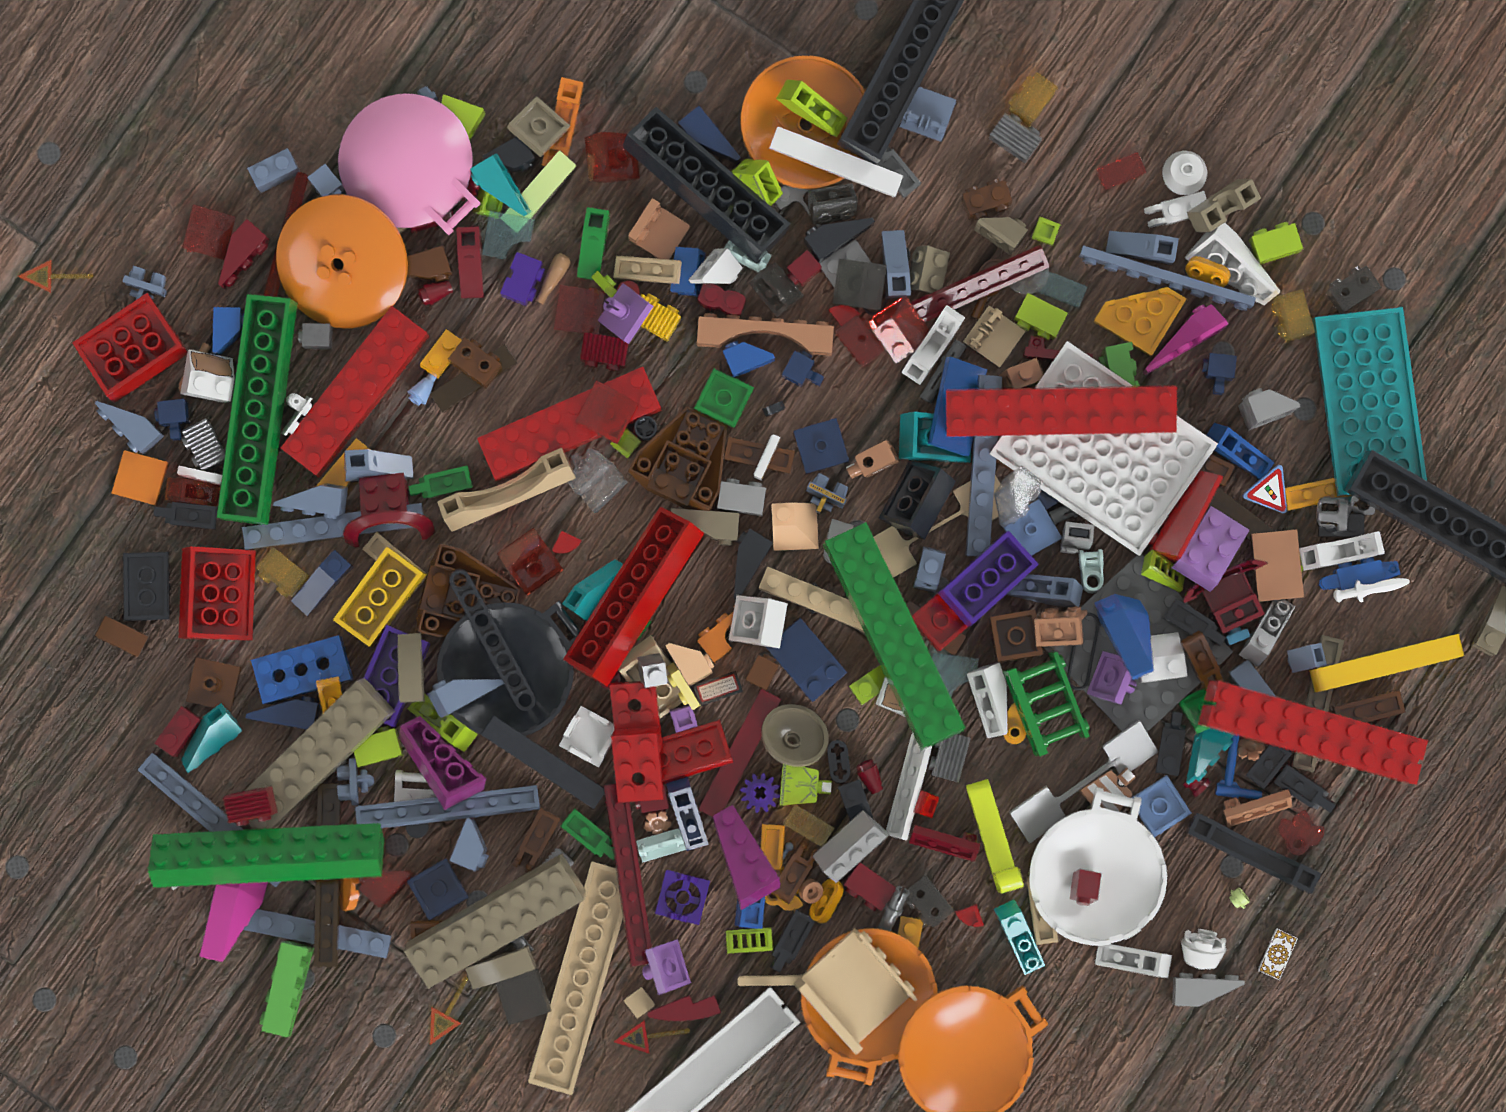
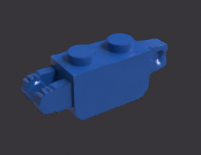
[1318,557,1400,591]

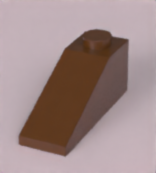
[407,245,453,283]

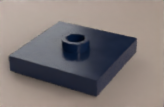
[793,418,849,474]
[407,858,469,920]

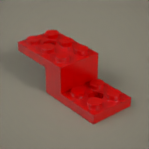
[610,681,664,803]

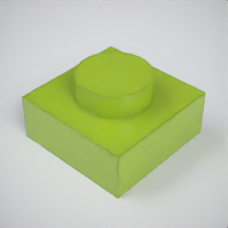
[592,271,617,298]

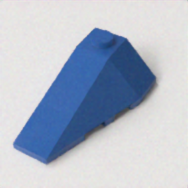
[1094,594,1154,680]

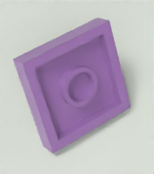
[598,283,654,344]
[1087,651,1137,704]
[642,939,691,994]

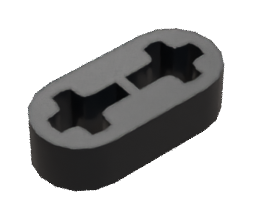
[827,740,850,783]

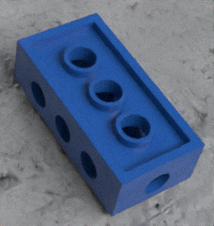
[251,635,354,705]

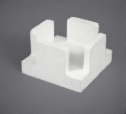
[559,706,614,767]

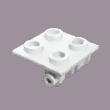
[281,393,312,436]

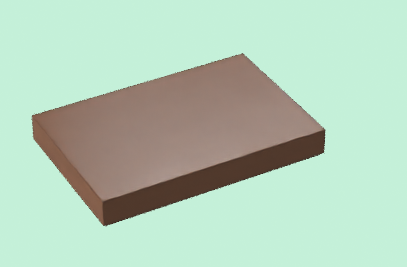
[1251,530,1304,602]

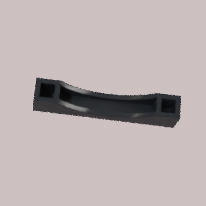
[1185,813,1322,894]

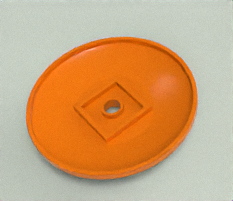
[740,56,865,189]
[276,194,408,328]

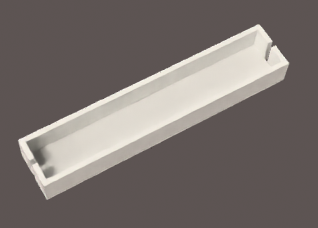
[625,987,800,1112]

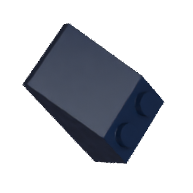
[766,618,847,702]

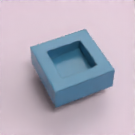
[1225,627,1251,646]

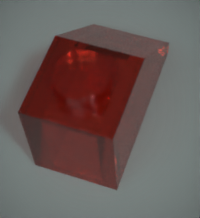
[165,478,220,507]

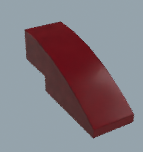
[647,995,721,1021]

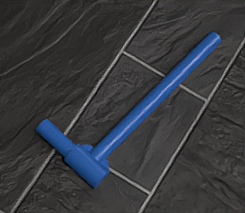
[1215,735,1262,799]

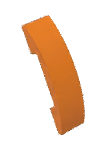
[542,77,583,166]

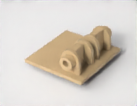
[963,306,1025,368]

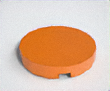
[339,878,359,911]

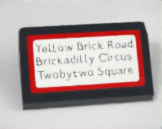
[693,670,743,707]

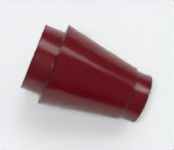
[418,280,453,306]
[856,759,884,794]

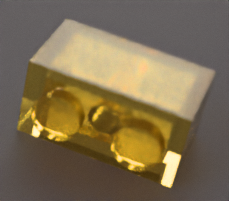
[1008,72,1058,126]
[1272,289,1315,342]
[256,547,311,598]
[783,805,834,847]

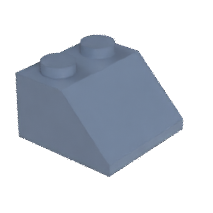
[450,818,489,871]

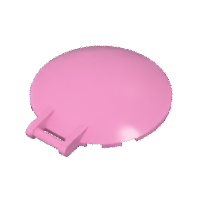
[338,94,481,235]

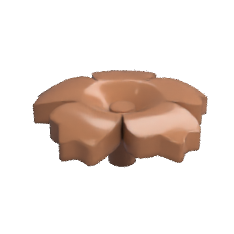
[1238,738,1265,761]
[643,810,671,835]

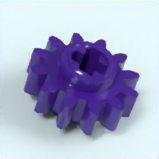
[740,773,780,813]

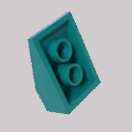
[899,412,971,463]

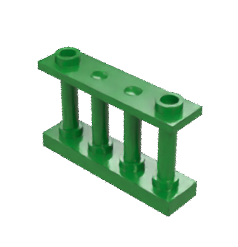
[1003,651,1090,757]

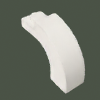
[902,305,965,385]
[1299,532,1385,571]

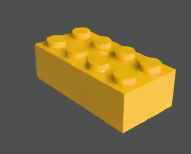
[333,547,427,647]

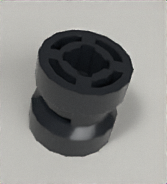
[635,416,657,441]

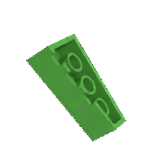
[1098,342,1140,386]
[260,941,314,1037]

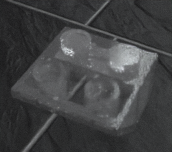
[994,465,1043,527]

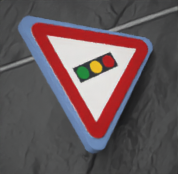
[1242,465,1287,513]

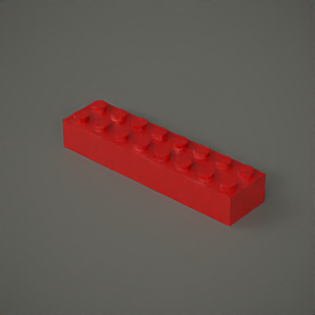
[281,306,430,478]
[477,367,662,482]
[563,507,704,686]

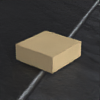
[624,987,656,1019]

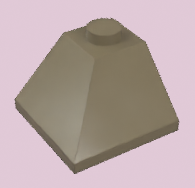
[974,217,1028,255]

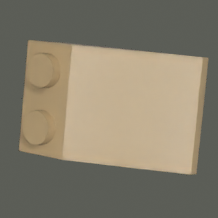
[618,635,694,718]

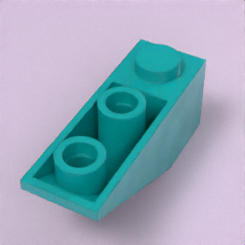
[562,559,623,621]
[181,703,242,773]
[1186,728,1234,784]
[994,899,1045,975]

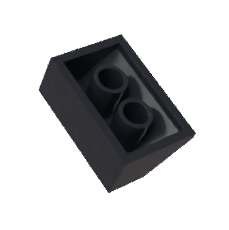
[879,460,956,540]

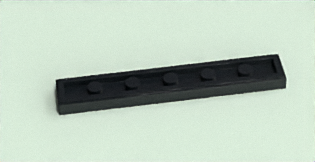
[481,715,604,809]

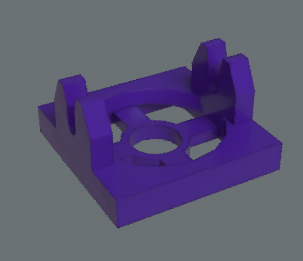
[655,869,710,925]

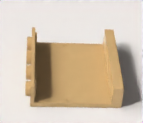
[793,928,917,1054]

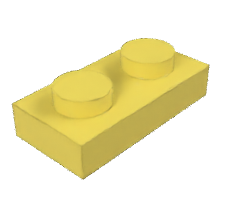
[666,662,700,710]

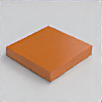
[112,450,168,506]

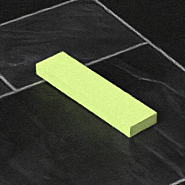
[501,150,577,233]

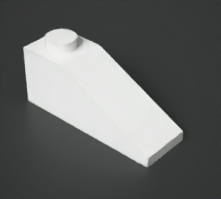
[967,662,1007,738]
[1095,944,1172,978]

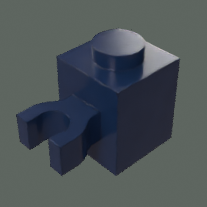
[782,350,824,388]
[1202,353,1237,395]
[154,399,190,441]

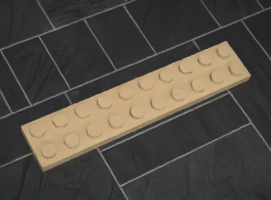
[528,861,623,1095]

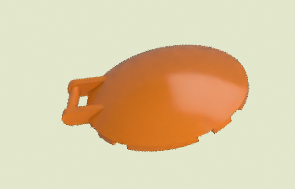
[801,928,938,1086]
[899,986,1048,1112]

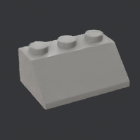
[1238,388,1300,431]
[813,811,889,883]

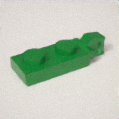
[408,466,473,499]
[561,808,614,860]

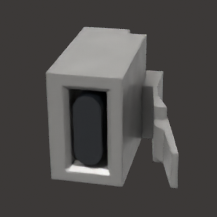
[1060,522,1094,554]

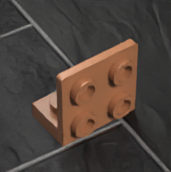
[628,198,690,260]
[1034,607,1087,647]

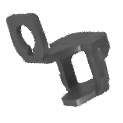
[1316,495,1375,531]

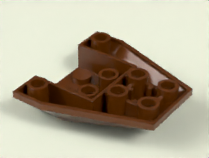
[628,406,728,511]
[417,544,521,637]

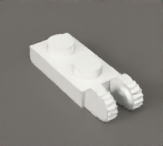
[1144,191,1206,228]

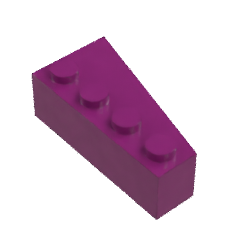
[399,716,486,810]
[713,805,780,910]

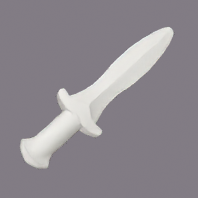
[1333,578,1410,603]

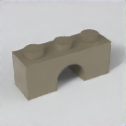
[1187,179,1261,232]

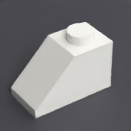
[689,248,742,284]

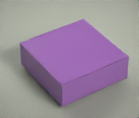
[670,704,698,733]

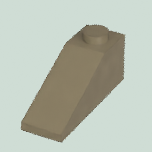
[671,508,739,546]
[1471,586,1506,656]

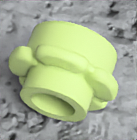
[1229,887,1250,909]

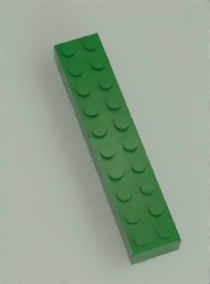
[217,294,298,525]
[823,522,965,751]
[148,823,384,888]

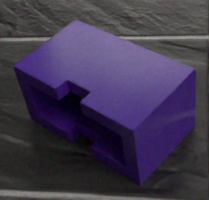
[500,252,545,306]

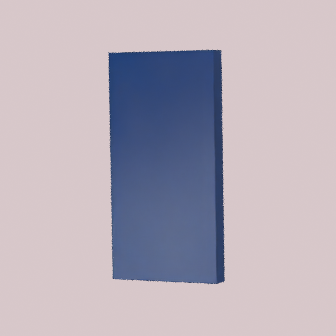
[928,357,987,456]

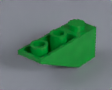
[577,207,610,280]

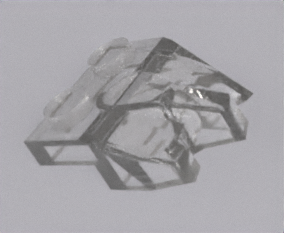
[568,448,628,513]

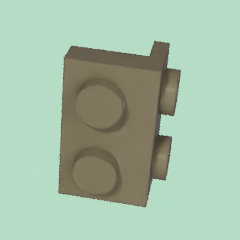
[910,246,950,294]

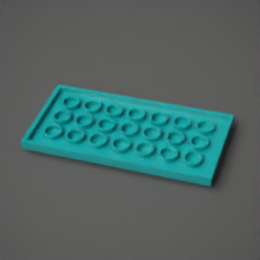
[1313,307,1427,496]

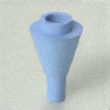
[407,373,436,406]

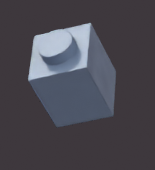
[1287,643,1327,673]

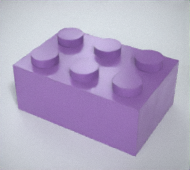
[1172,506,1249,592]

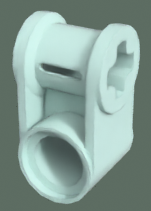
[1079,549,1104,594]

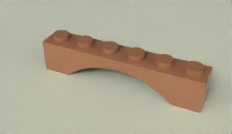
[697,313,834,356]

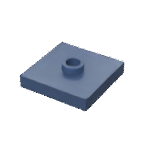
[1000,499,1062,556]
[1131,775,1192,837]

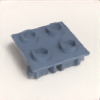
[900,87,956,142]

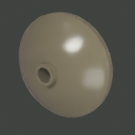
[761,704,829,767]

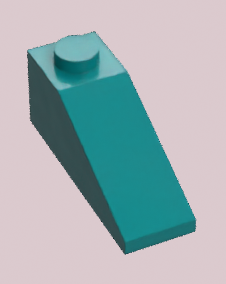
[470,154,532,216]

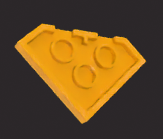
[1093,287,1187,357]

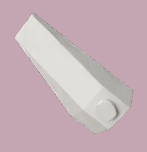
[1185,223,1280,305]

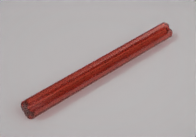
[263,172,308,297]

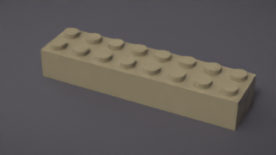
[245,678,395,829]
[404,853,586,989]

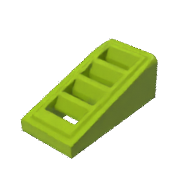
[1141,550,1185,592]
[726,927,773,954]

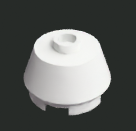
[1162,151,1207,195]
[1181,929,1227,969]

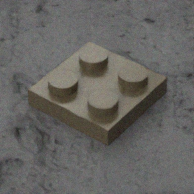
[507,96,570,157]

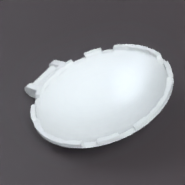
[1029,787,1167,945]

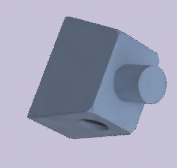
[913,546,946,593]

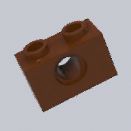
[746,654,779,691]

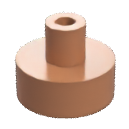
[799,879,823,903]

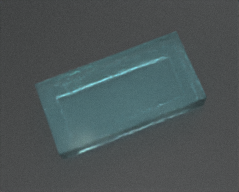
[1037,270,1087,308]

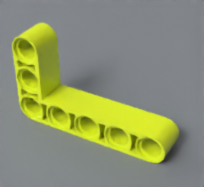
[966,779,1024,894]

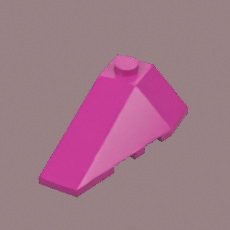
[1143,304,1228,375]
[200,882,268,962]

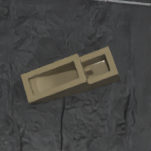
[398,633,424,703]
[465,945,536,989]

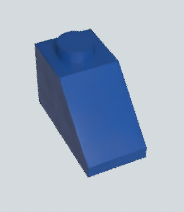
[212,307,244,355]
[723,341,775,378]

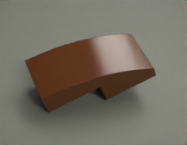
[94,616,148,657]

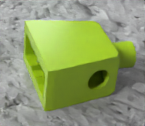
[441,94,485,140]

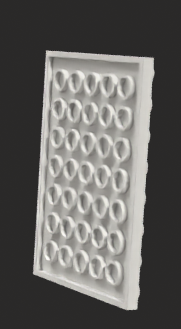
[990,341,1218,556]

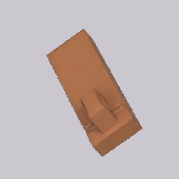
[1223,789,1292,828]

